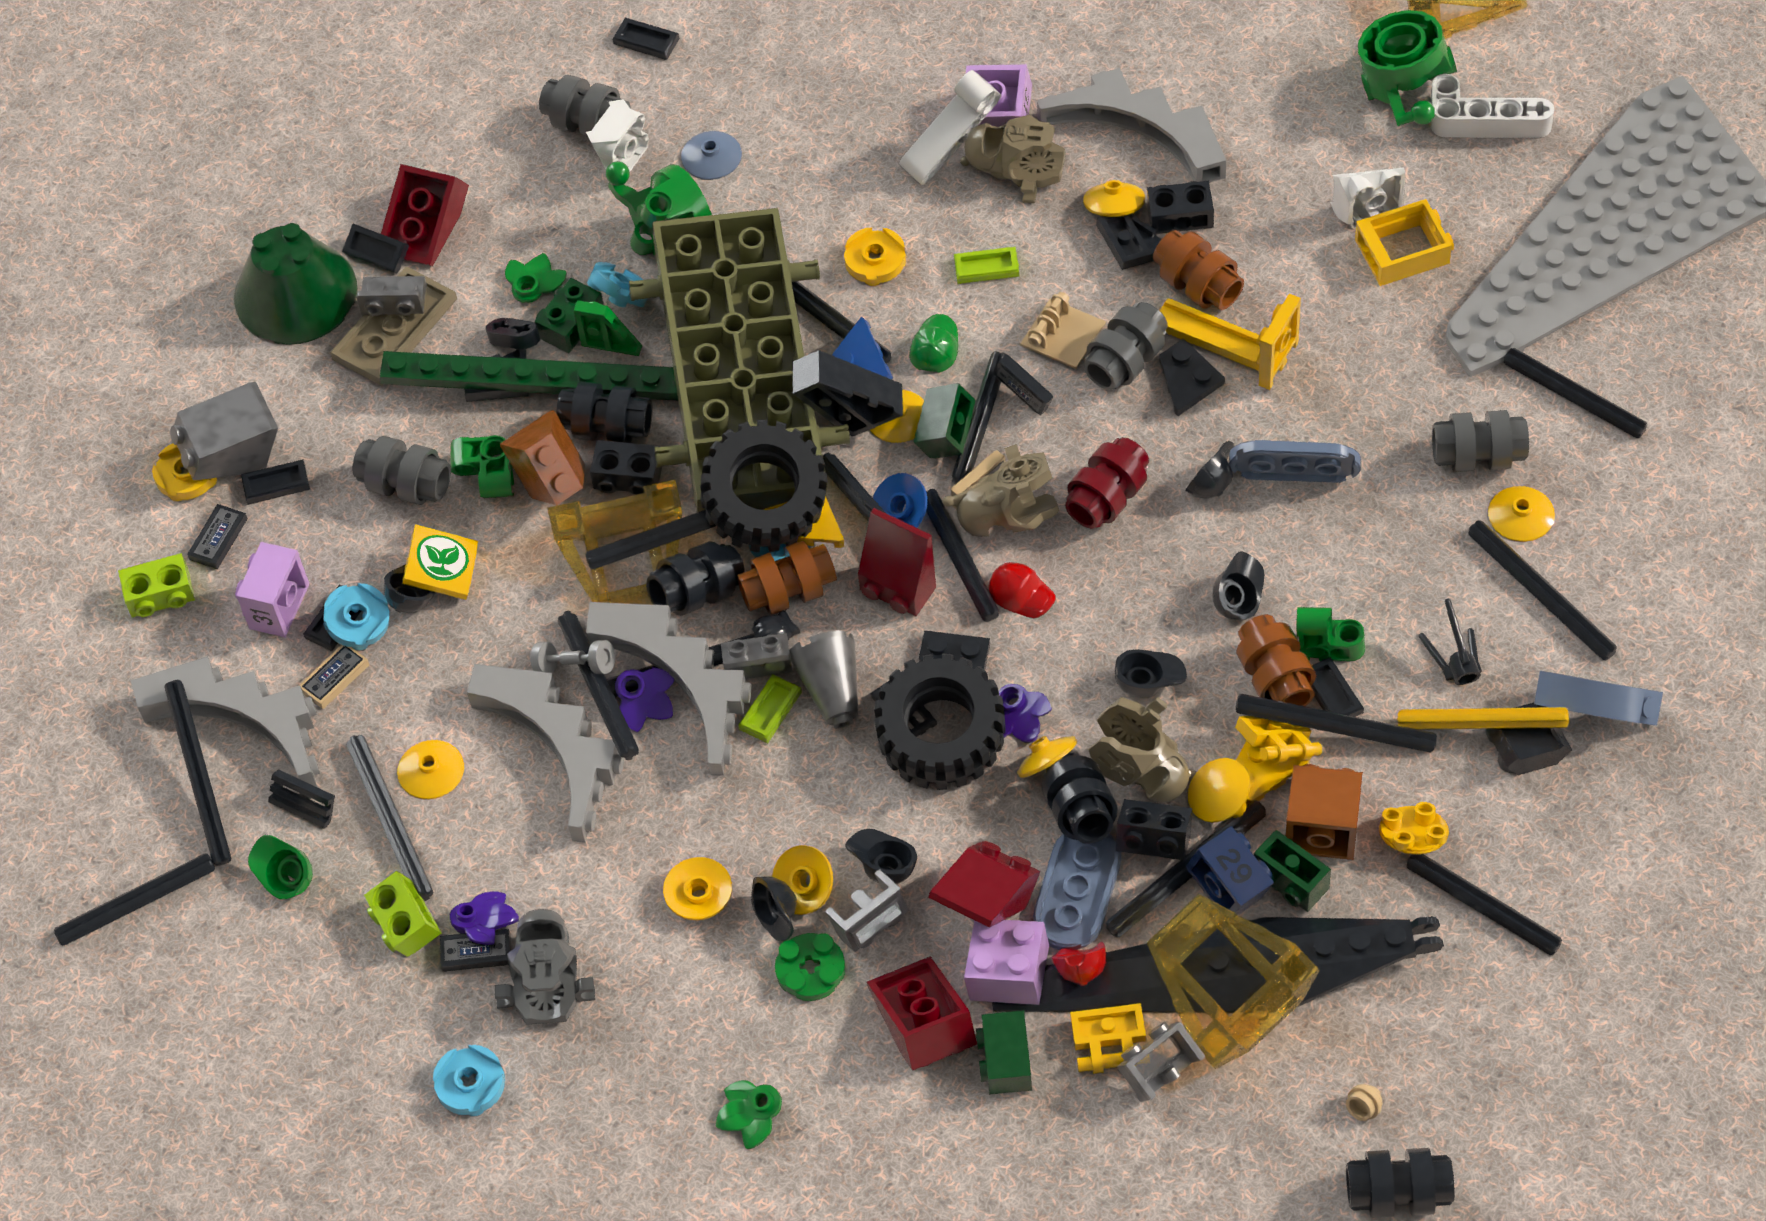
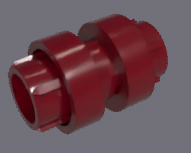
[1065,437,1149,529]

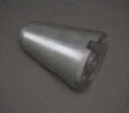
[789,630,858,728]

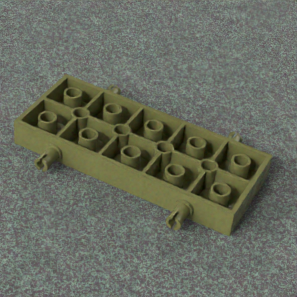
[629,208,850,513]

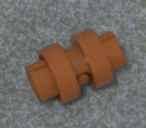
[1153,230,1244,310]
[736,541,837,615]
[1236,614,1316,706]

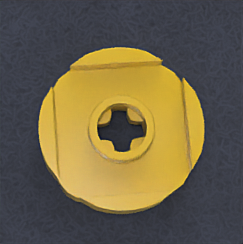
[844,227,906,286]
[152,443,217,501]

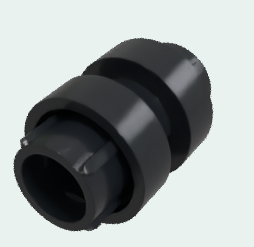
[556,382,653,443]
[646,541,745,616]
[1041,752,1118,844]
[1346,1147,1455,1218]

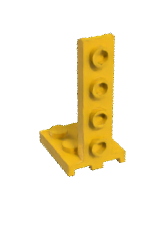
[1160,293,1301,390]

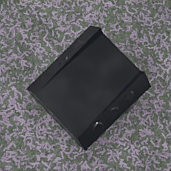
[1485,702,1572,775]

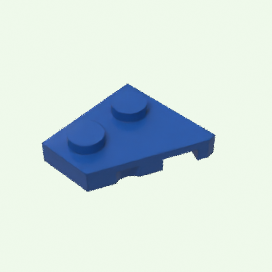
[832,317,893,379]

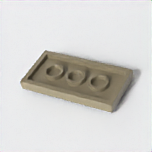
[330,266,457,386]

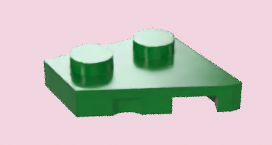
[574,300,643,356]

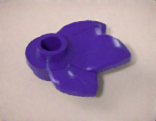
[615,668,675,732]
[999,684,1052,743]
[450,891,519,945]

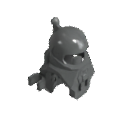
[495,909,595,1025]

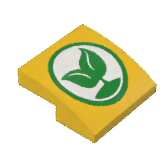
[403,524,478,600]

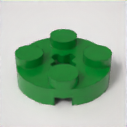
[775,933,845,1001]

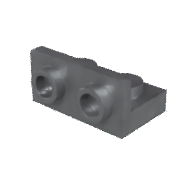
[356,276,427,316]
[721,633,793,679]

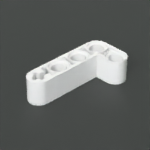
[899,70,1001,185]
[1430,74,1554,138]

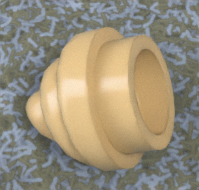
[1346,1084,1383,1121]

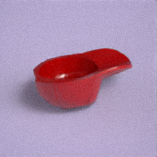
[988,562,1056,618]
[1051,942,1106,986]

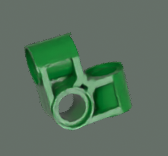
[450,435,514,499]
[1296,607,1365,662]

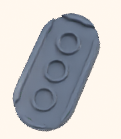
[1229,440,1361,483]
[1033,833,1121,950]

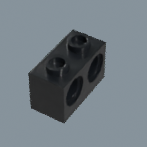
[1147,181,1214,234]
[590,440,662,496]
[1116,799,1192,860]

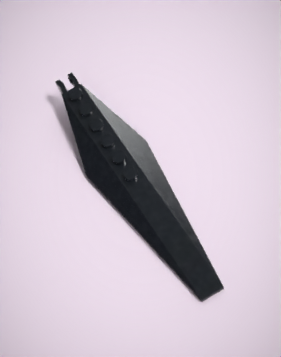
[992,916,1444,1013]

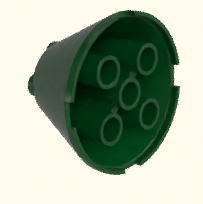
[234,223,358,345]

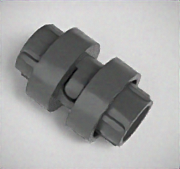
[539,74,631,137]
[1084,302,1168,390]
[1432,410,1529,472]
[352,436,451,505]

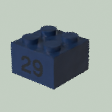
[1186,826,1274,922]

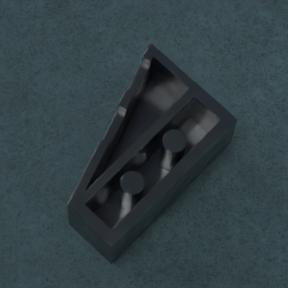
[793,350,903,436]

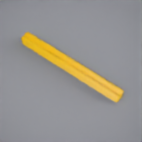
[1397,707,1569,729]

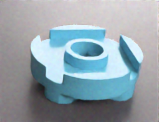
[587,262,647,308]
[324,583,390,650]
[433,1045,505,1116]

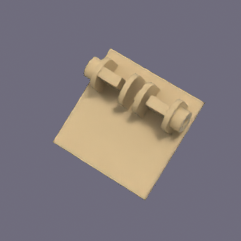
[1020,292,1106,369]

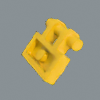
[1235,716,1322,763]
[1070,1003,1150,1074]

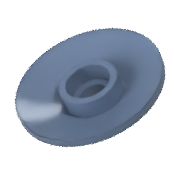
[681,131,742,180]

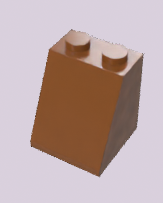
[500,410,585,506]
[1285,764,1363,860]

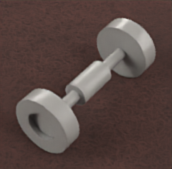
[530,640,615,674]

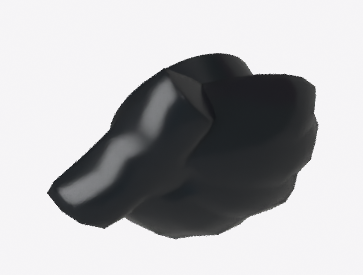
[752,611,800,640]

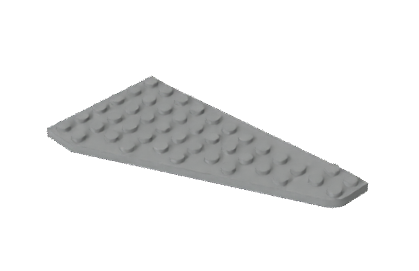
[1446,76,1766,377]

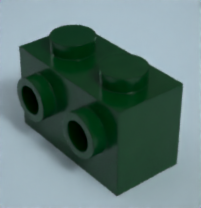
[535,278,604,354]
[914,383,976,459]
[1254,830,1331,912]
[976,1010,1032,1095]

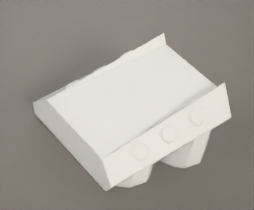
[586,99,649,171]
[1330,168,1406,229]

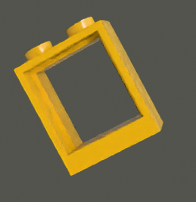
[1355,199,1454,286]

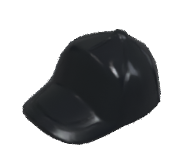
[1185,441,1234,499]
[1212,551,1265,620]
[384,565,435,613]
[1115,649,1187,698]
[845,829,917,884]
[751,876,797,942]

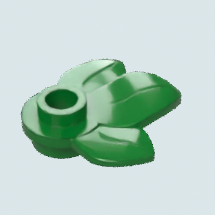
[505,253,567,303]
[716,1080,782,1149]

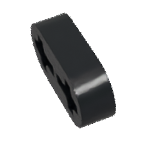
[485,318,540,350]

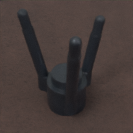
[1419,598,1482,685]

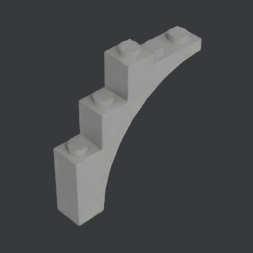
[1037,68,1226,183]
[586,602,751,775]
[130,656,320,787]
[467,664,624,843]

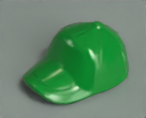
[909,314,958,373]
[248,835,313,899]

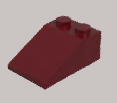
[381,164,469,267]
[858,508,936,616]
[928,841,1041,928]
[867,956,977,1071]

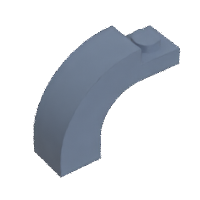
[1534,671,1663,726]

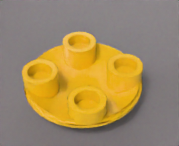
[1188,758,1251,823]
[1379,802,1449,854]

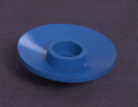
[873,473,927,528]

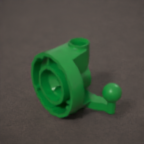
[1358,10,1457,126]
[606,161,712,256]

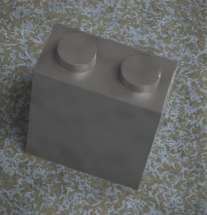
[170,382,278,480]

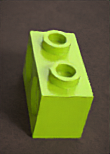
[118,553,195,618]
[364,871,442,957]

